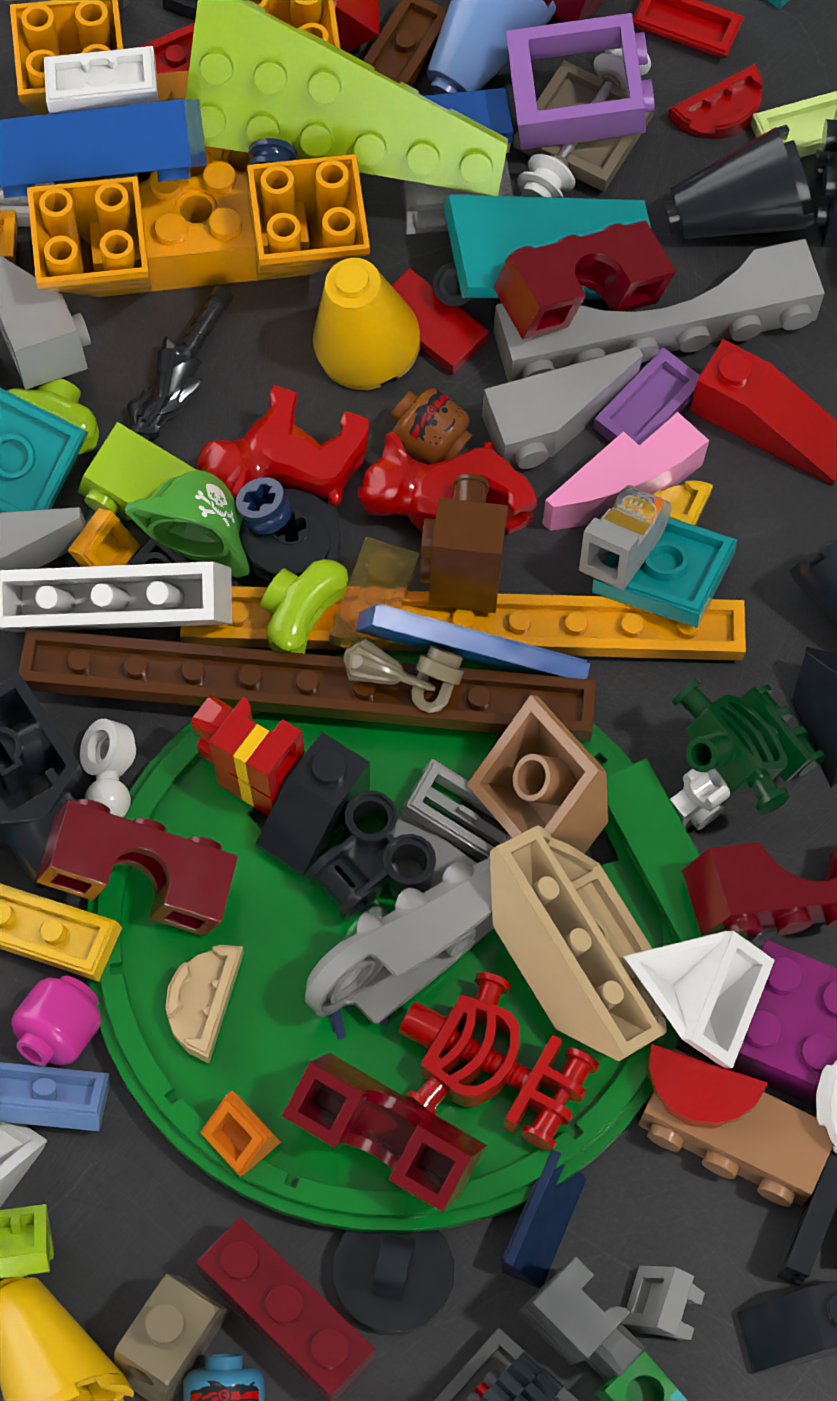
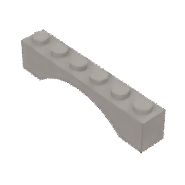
[493,239,825,383]

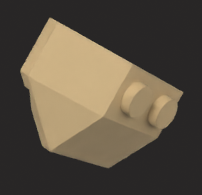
[490,825,667,1061]

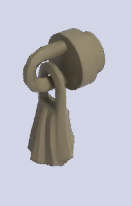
[343,639,464,713]

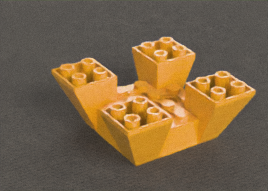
[10,0,370,297]

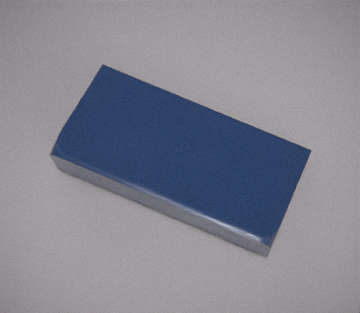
[501,1150,587,1288]

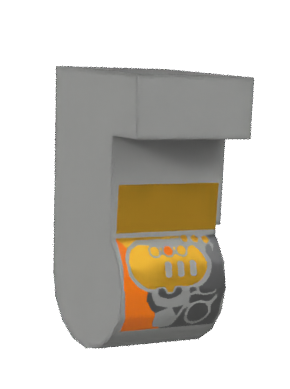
[579,485,671,591]

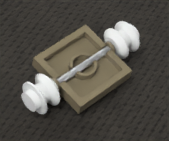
[513,48,654,198]

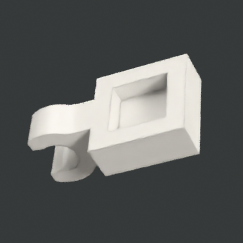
[670,769,730,830]

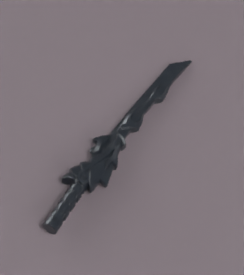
[63,286,234,568]

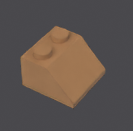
[467,695,608,854]

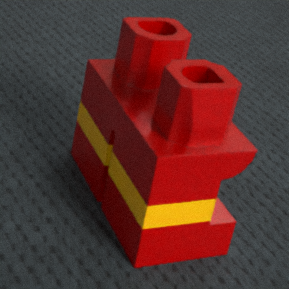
[191,695,305,816]

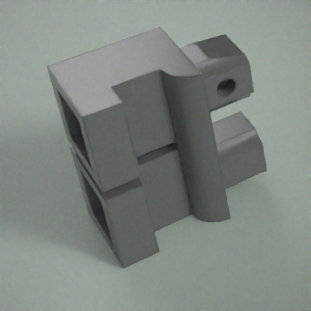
[517,1257,645,1381]

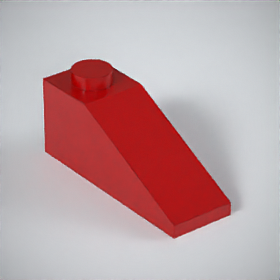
[690,339,837,486]

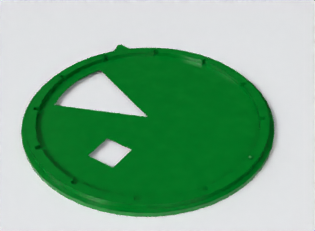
[87,651,680,1233]

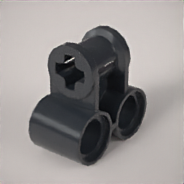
[305,790,436,922]

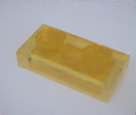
[329,537,420,653]

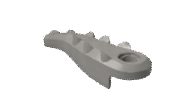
[305,855,494,1024]

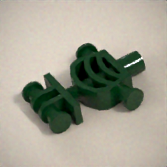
[672,678,826,815]

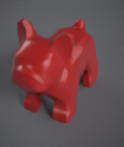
[196,385,370,507]
[358,431,537,534]

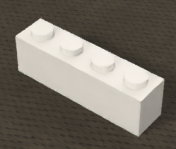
[0,562,232,632]

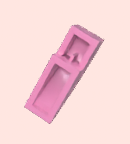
[542,412,709,531]

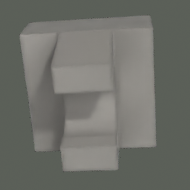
[622,1266,705,1340]

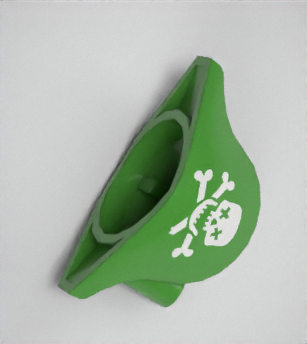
[124,470,249,578]

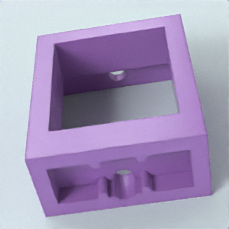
[506,13,655,150]

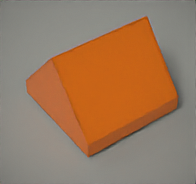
[200,1091,282,1177]

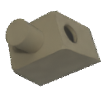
[114,1274,232,1401]

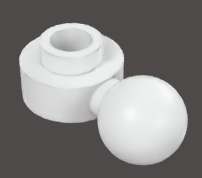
[80,719,136,818]

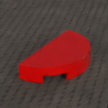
[668,64,763,139]
[647,1044,768,1128]

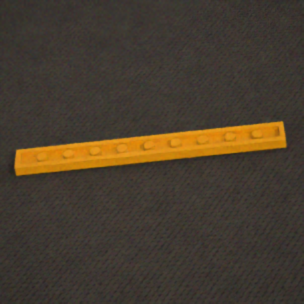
[180,586,746,661]

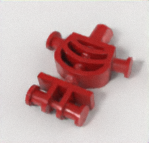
[399,972,600,1151]

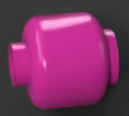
[11,976,102,1066]

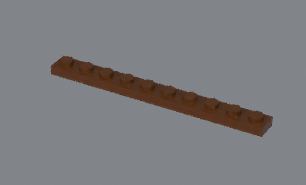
[19,628,596,742]

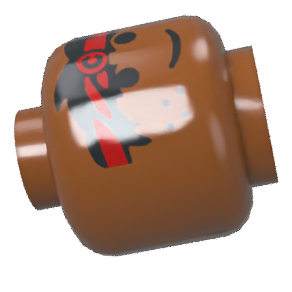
[390,388,473,465]

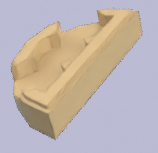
[165,945,244,1064]

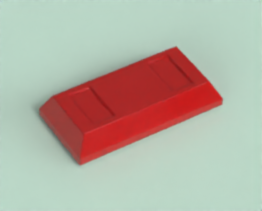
[633,0,744,59]

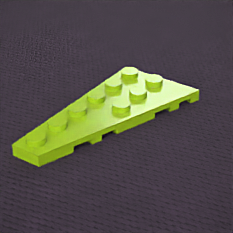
[185,0,508,196]

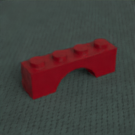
[682,842,837,939]

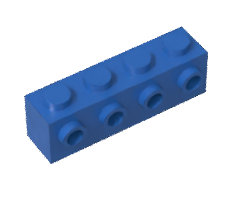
[0,99,207,198]

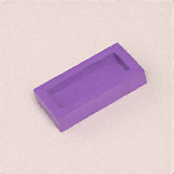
[593,347,700,445]

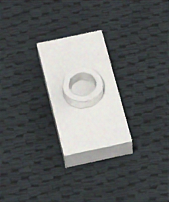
[44,46,159,114]

